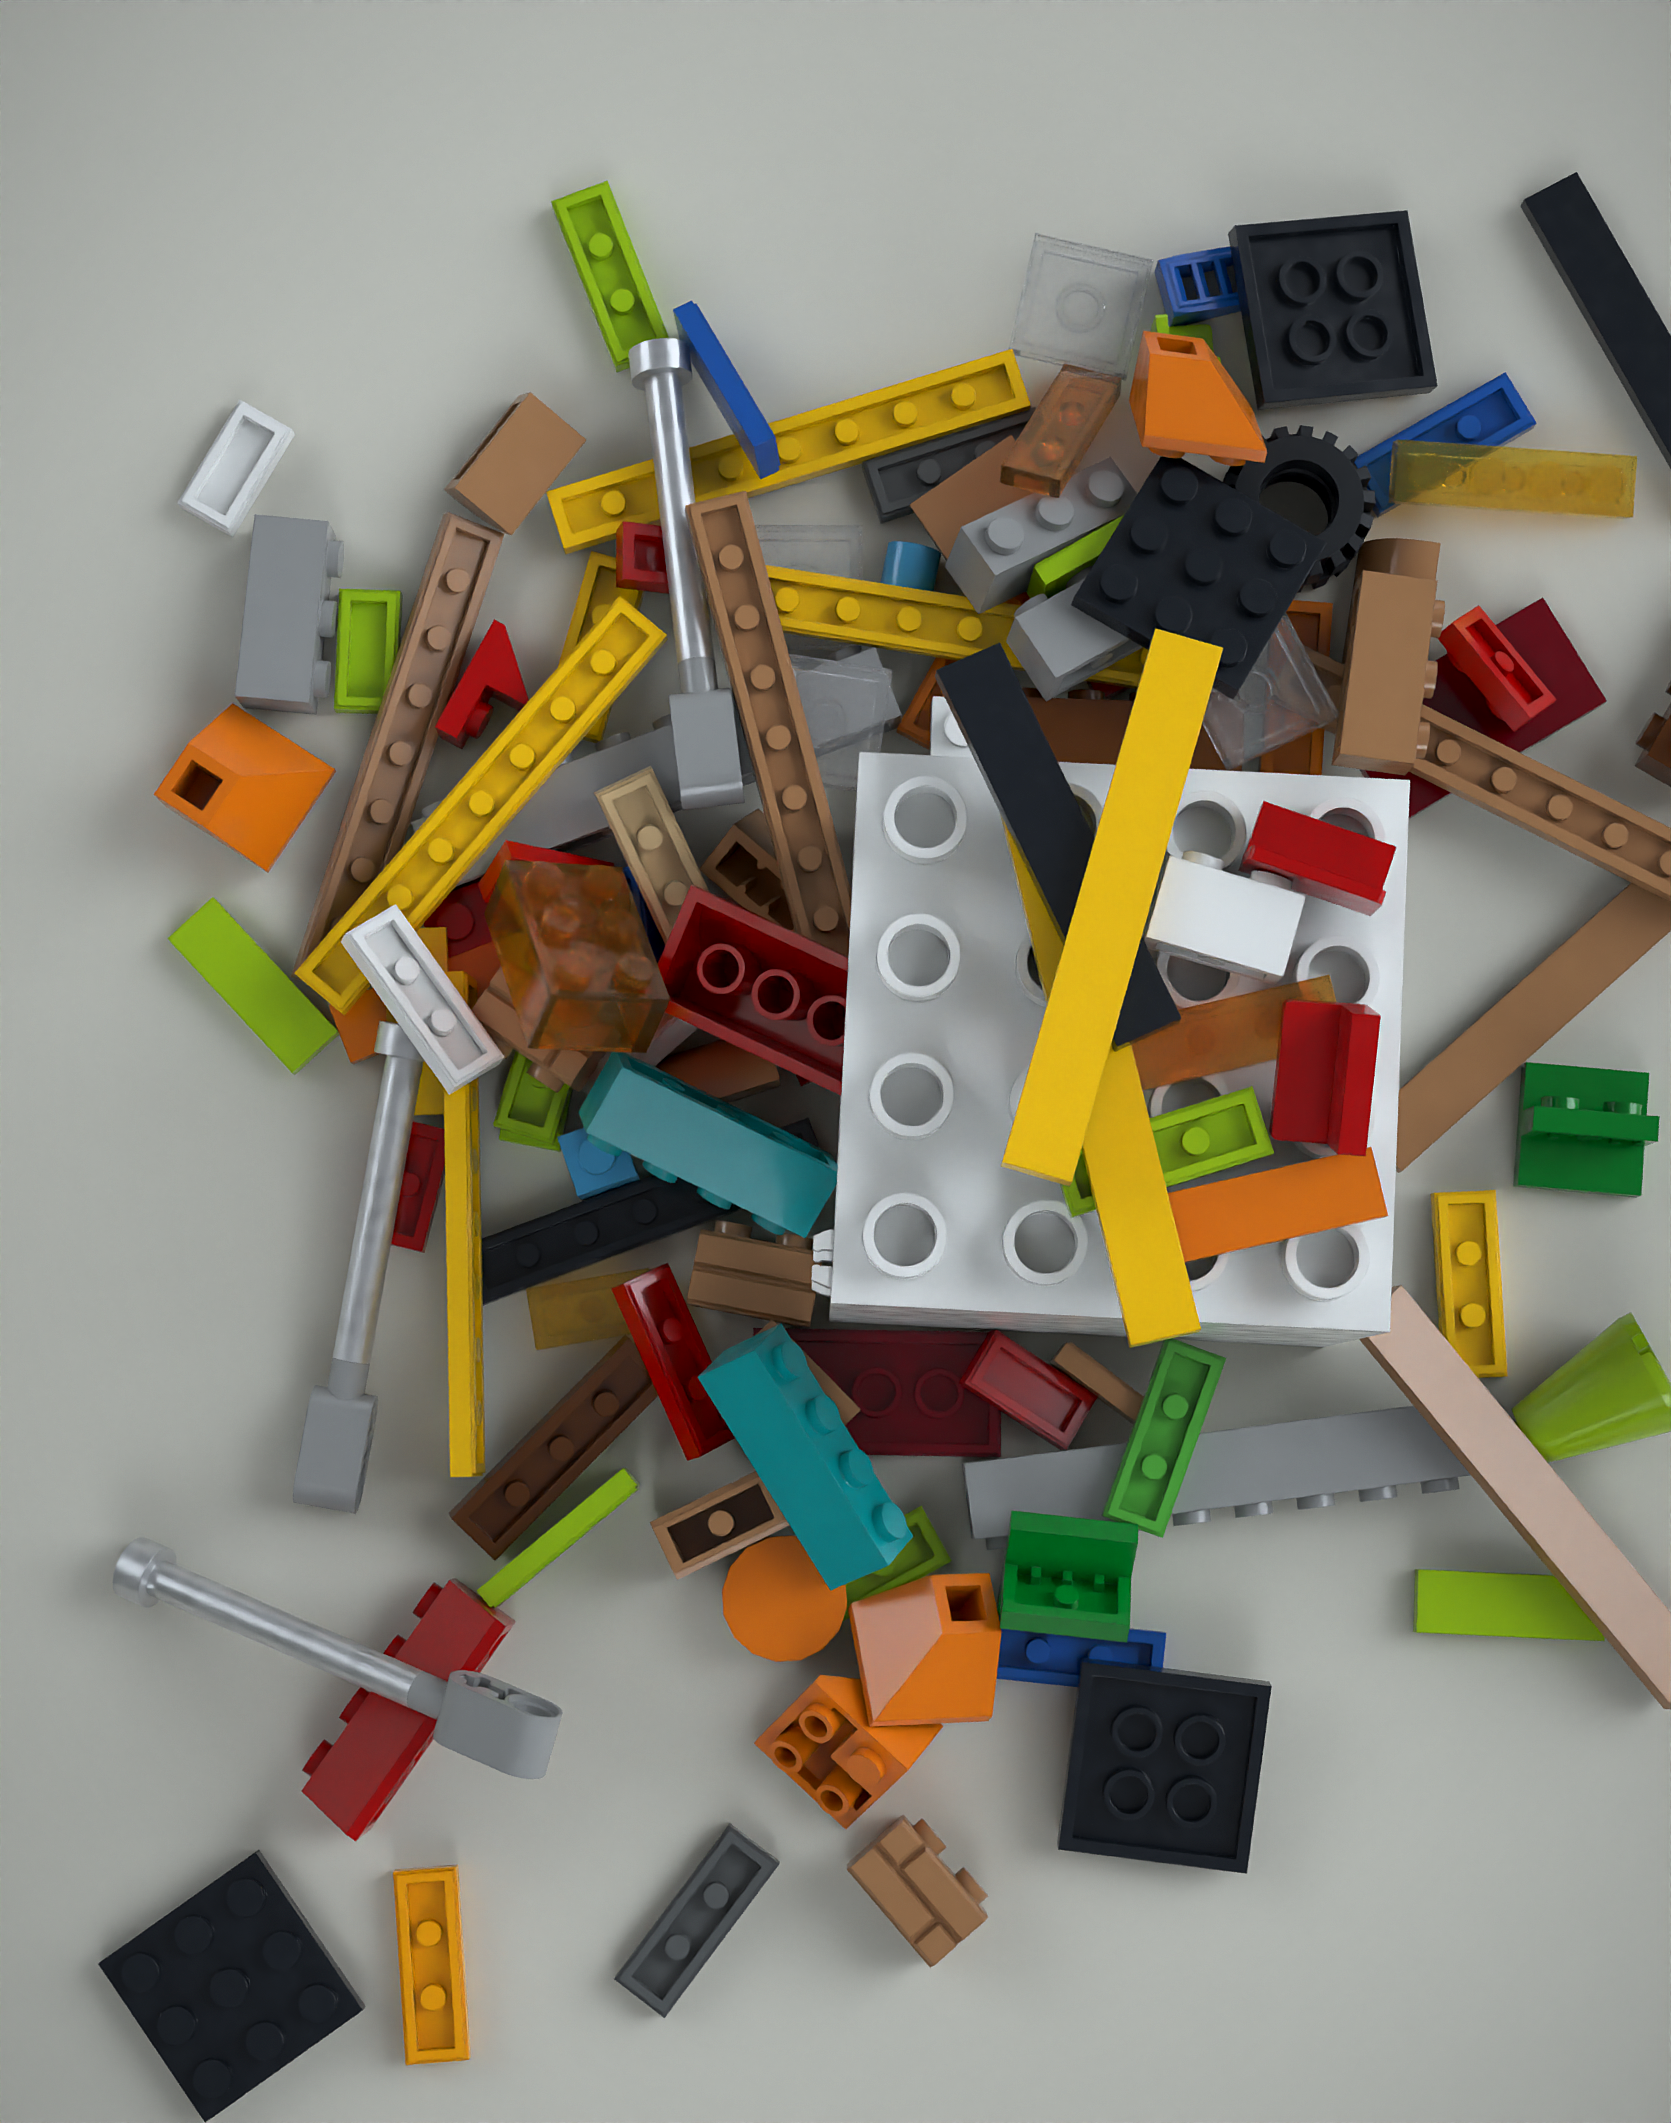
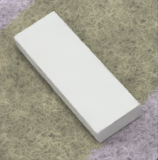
[341,904,504,1095]

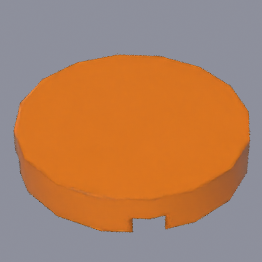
[722,1535,847,1662]

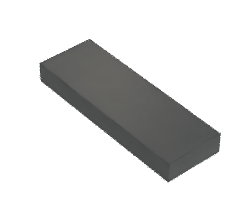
[862,407,1054,524]
[614,1824,780,2018]

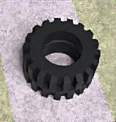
[1223,425,1376,593]

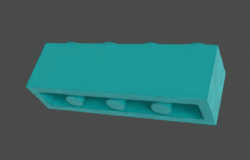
[579,1048,838,1238]
[698,1323,913,1591]

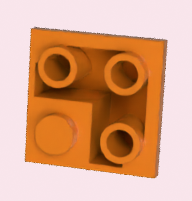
[1129,331,1267,466]
[154,703,336,873]
[848,1573,1002,1727]
[754,1675,943,1829]

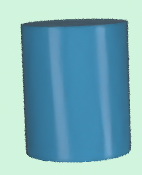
[880,541,941,592]

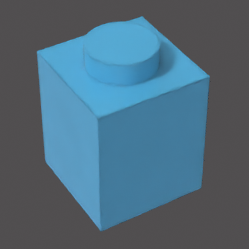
[557,1128,640,1201]

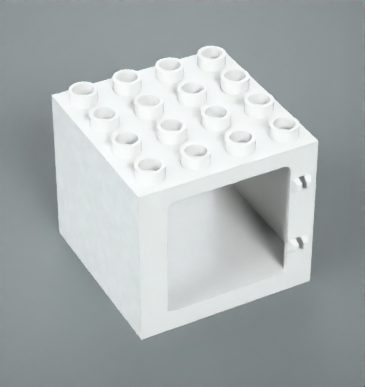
[811,752,1410,1347]

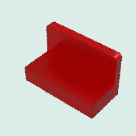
[1238,801,1397,916]
[1269,999,1381,1156]

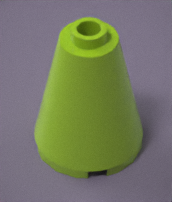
[1511,1312,1671,1463]

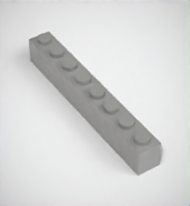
[411,645,902,893]
[962,1406,1470,1550]

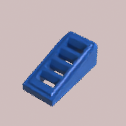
[1154,246,1241,327]

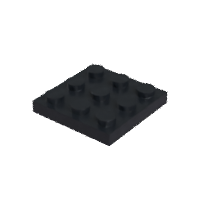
[1228,210,1438,410]
[1071,456,1327,700]
[1057,1657,1272,1874]
[98,1850,366,2123]

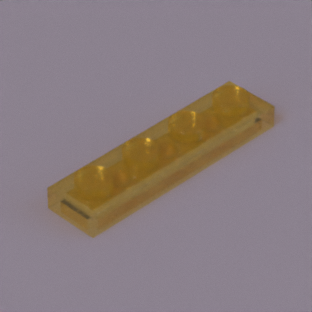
[1389,439,1637,519]

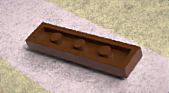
[448,1334,658,1561]

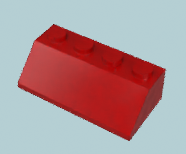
[642,885,848,1096]
[301,1578,516,1841]

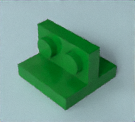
[1513,1062,1660,1198]
[997,1510,1138,1643]

